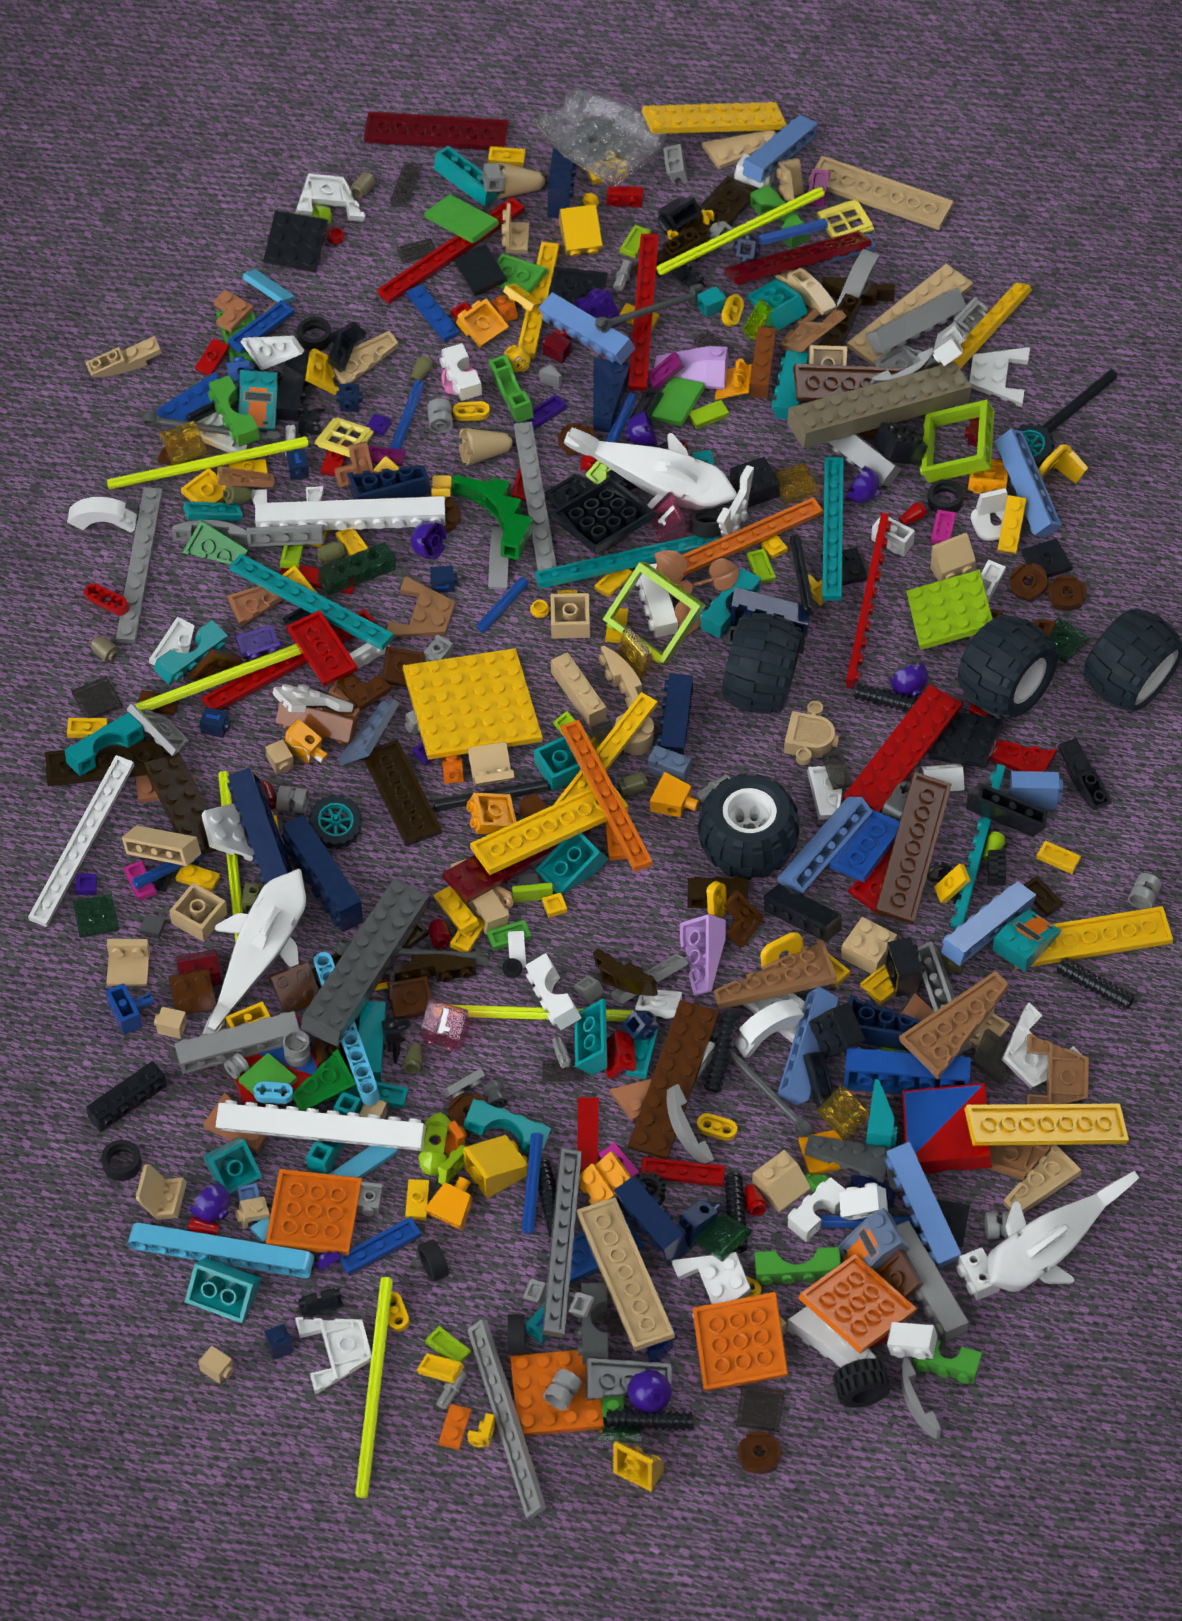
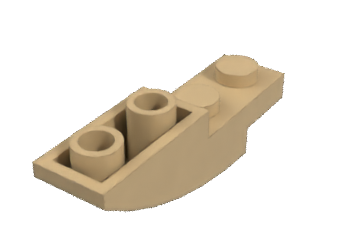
[775,268,837,315]
[86,336,162,377]
[598,646,642,708]

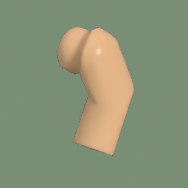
[493,886,514,909]

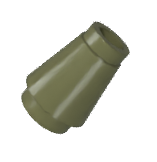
[410,355,433,382]
[402,1043,423,1074]

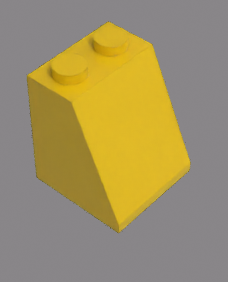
[558,204,602,257]
[463,1135,528,1199]

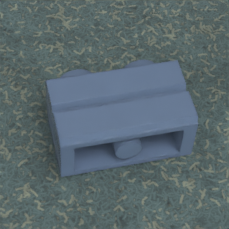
[648,745,692,782]

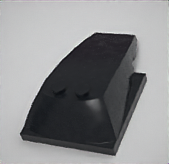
[545,474,656,554]

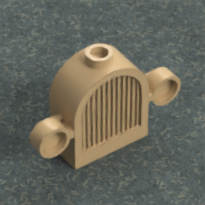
[784,701,839,765]

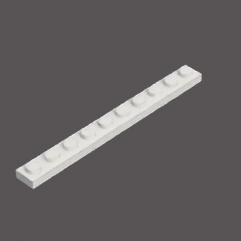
[28,755,134,927]

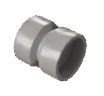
[427,398,453,433]
[276,785,309,815]
[1128,873,1162,910]
[283,1030,311,1067]
[985,1211,1010,1240]
[543,1369,582,1410]

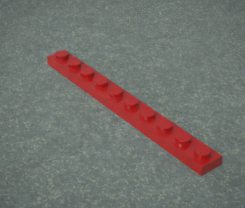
[377,197,525,304]
[628,234,659,391]
[846,512,892,689]
[201,609,375,710]

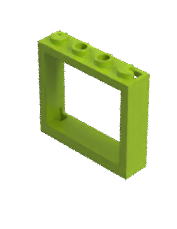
[920,399,995,483]
[603,562,706,664]

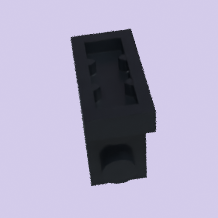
[327,322,367,372]

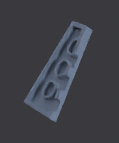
[337,699,399,765]

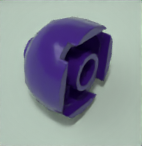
[625,411,657,447]
[845,465,880,503]
[411,521,447,560]
[889,662,928,697]
[189,1181,231,1222]
[627,1369,672,1413]

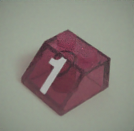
[650,491,686,543]
[422,998,469,1050]

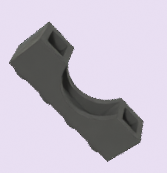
[578,1283,608,1365]

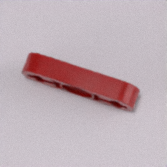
[84,583,130,616]

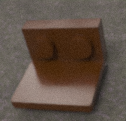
[267,962,319,1013]

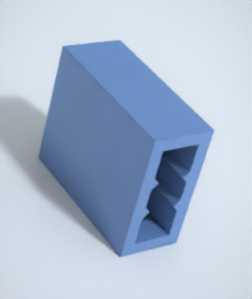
[1008,771,1063,810]

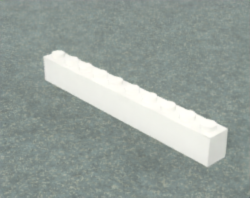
[255,496,446,531]
[216,1100,426,1151]

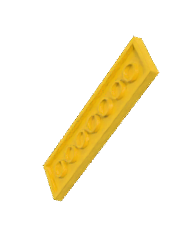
[642,102,786,134]
[470,787,629,875]
[1014,906,1173,970]
[964,1104,1129,1146]

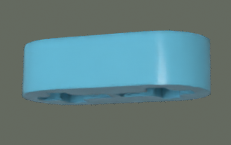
[254,1082,293,1104]

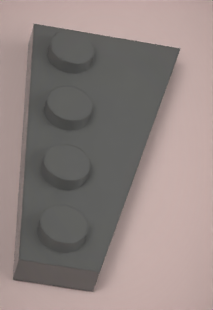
[805,1135,891,1183]
[586,1358,672,1401]

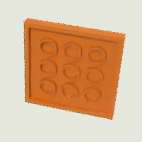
[265,1169,362,1256]
[798,1254,917,1354]
[692,1292,789,1392]
[510,1350,604,1436]

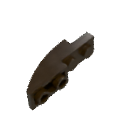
[633,226,702,277]
[822,277,895,306]
[819,293,862,346]
[593,949,658,996]
[393,954,476,982]

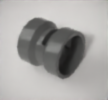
[483,1081,508,1108]

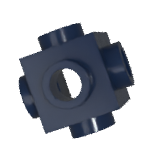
[734,235,761,261]
[336,383,363,412]
[622,1010,659,1040]

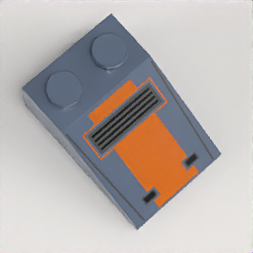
[837,1208,910,1271]

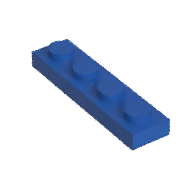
[406,284,460,343]
[228,300,295,354]
[338,1217,421,1276]

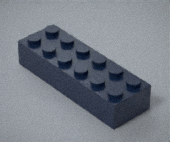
[227,767,293,884]
[281,815,363,933]

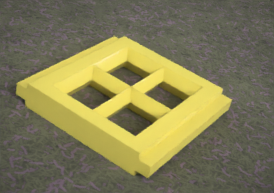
[817,200,874,238]
[315,417,374,457]

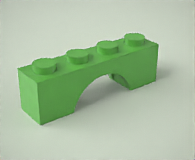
[750,185,809,249]
[489,355,534,423]
[207,375,260,447]
[754,1247,841,1286]

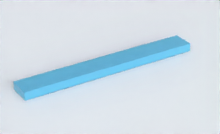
[251,1146,398,1244]

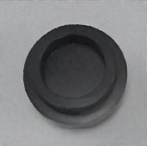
[502,958,522,978]

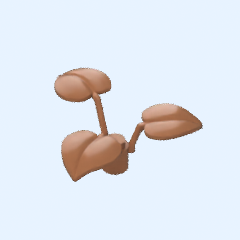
[654,550,739,635]

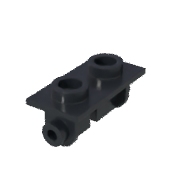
[671,263,707,289]
[298,1287,344,1318]

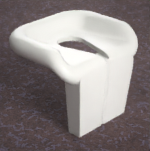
[971,488,1007,541]

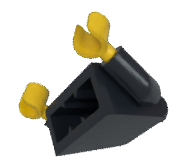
[658,198,714,240]

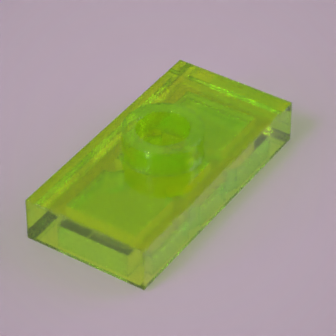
[742,299,772,340]

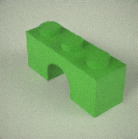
[912,1340,982,1384]

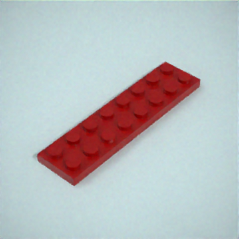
[843,685,963,813]

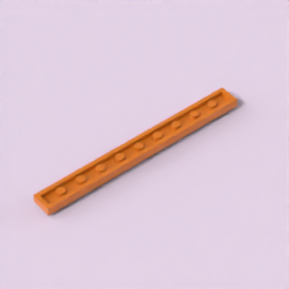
[656,497,824,576]
[561,720,653,872]

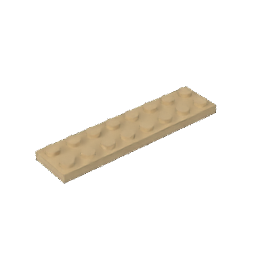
[808,156,954,230]
[847,263,973,367]
[576,1197,675,1351]

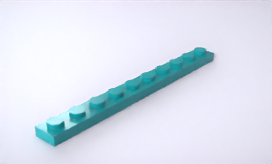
[822,457,843,601]
[534,535,719,589]
[229,554,394,651]
[950,764,1005,932]

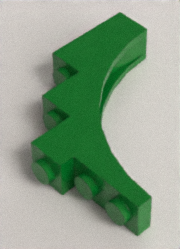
[452,475,533,560]

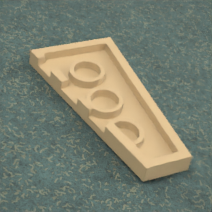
[702,130,776,170]
[331,331,399,384]
[1003,1145,1082,1214]

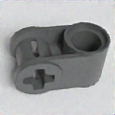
[882,782,910,821]

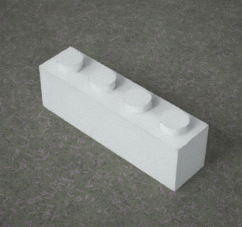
[636,563,678,638]

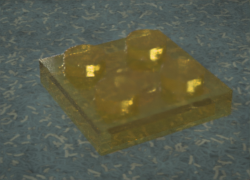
[159,421,208,465]
[774,463,820,505]
[618,628,652,681]
[816,1085,870,1140]

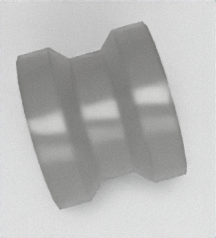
[224,1053,250,1079]

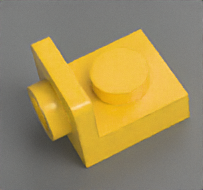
[467,1413,495,1448]

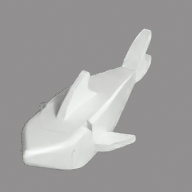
[564,428,737,513]
[202,869,306,1034]
[987,1171,1139,1292]

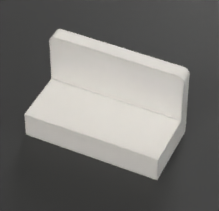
[921,764,964,791]

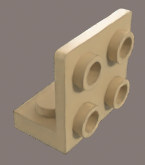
[776,158,804,202]
[502,203,529,254]
[468,742,514,787]
[106,939,150,986]

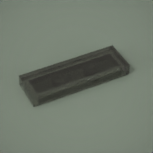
[390,162,422,207]

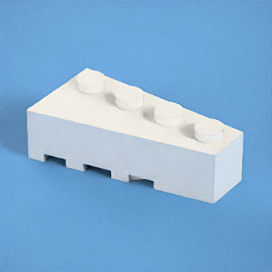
[787,1306,876,1368]

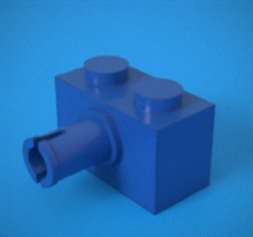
[105,983,155,1035]

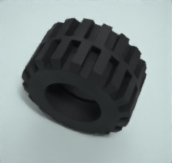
[833,1358,891,1408]

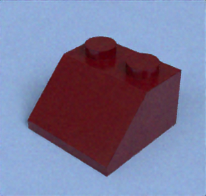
[176,949,222,986]

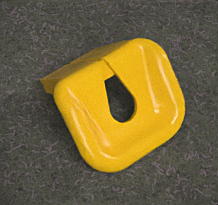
[1038,444,1088,484]
[760,932,804,967]

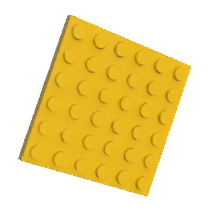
[403,648,543,760]

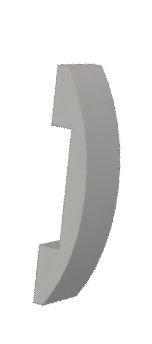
[837,249,880,307]
[869,348,934,385]
[172,520,248,545]
[488,527,509,589]
[667,1084,714,1164]
[522,1279,595,1318]
[901,1357,941,1440]

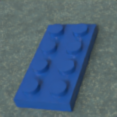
[156,372,220,434]
[830,809,900,883]
[569,1213,644,1284]

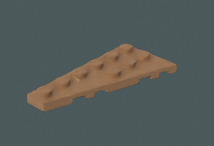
[713,939,837,1010]
[899,971,1009,1079]

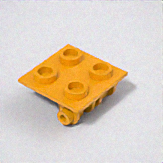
[715,358,753,400]

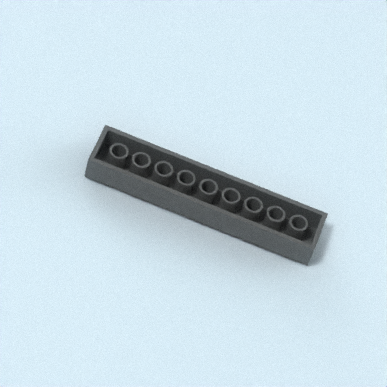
[301,880,429,1047]

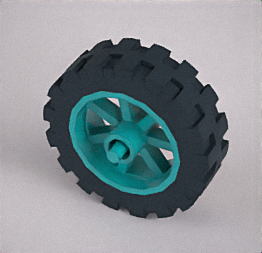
[1014,423,1055,469]
[309,795,362,849]

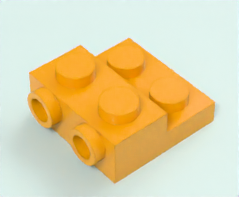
[456,298,509,348]
[968,459,1008,494]
[466,793,517,834]
[578,1151,631,1205]

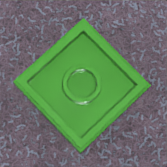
[238,1053,297,1105]

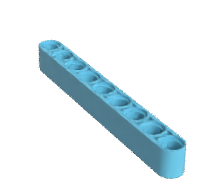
[314,952,380,1106]
[128,1223,315,1278]

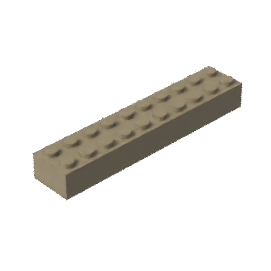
[787,362,972,449]

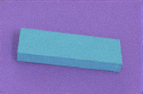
[243,269,295,304]

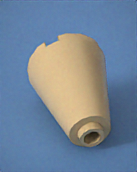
[497,163,545,199]
[459,428,512,466]

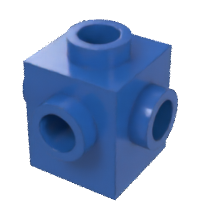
[226,356,254,382]

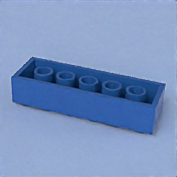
[844,1047,971,1094]

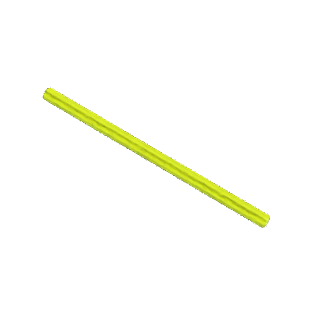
[656,187,825,275]
[107,437,309,490]
[135,644,302,712]
[218,771,243,943]
[434,1004,657,1022]
[356,1277,393,1498]

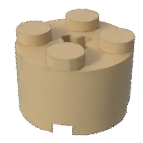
[615,713,654,756]

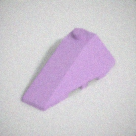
[654,346,729,389]
[680,914,726,996]

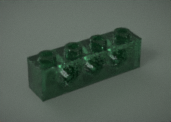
[318,542,396,595]

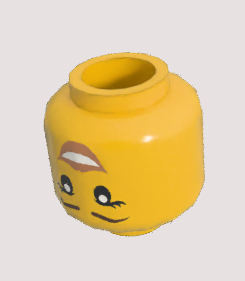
[504,345,531,372]

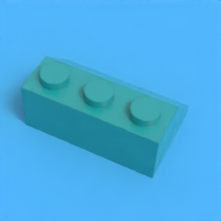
[575,999,607,1075]
[185,1257,261,1323]

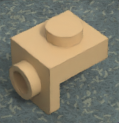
[236,1196,270,1229]

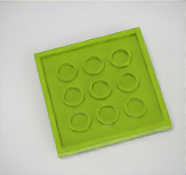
[906,570,993,650]

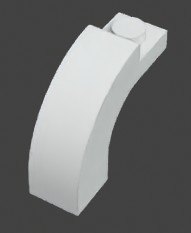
[67,497,137,532]
[734,1000,804,1058]

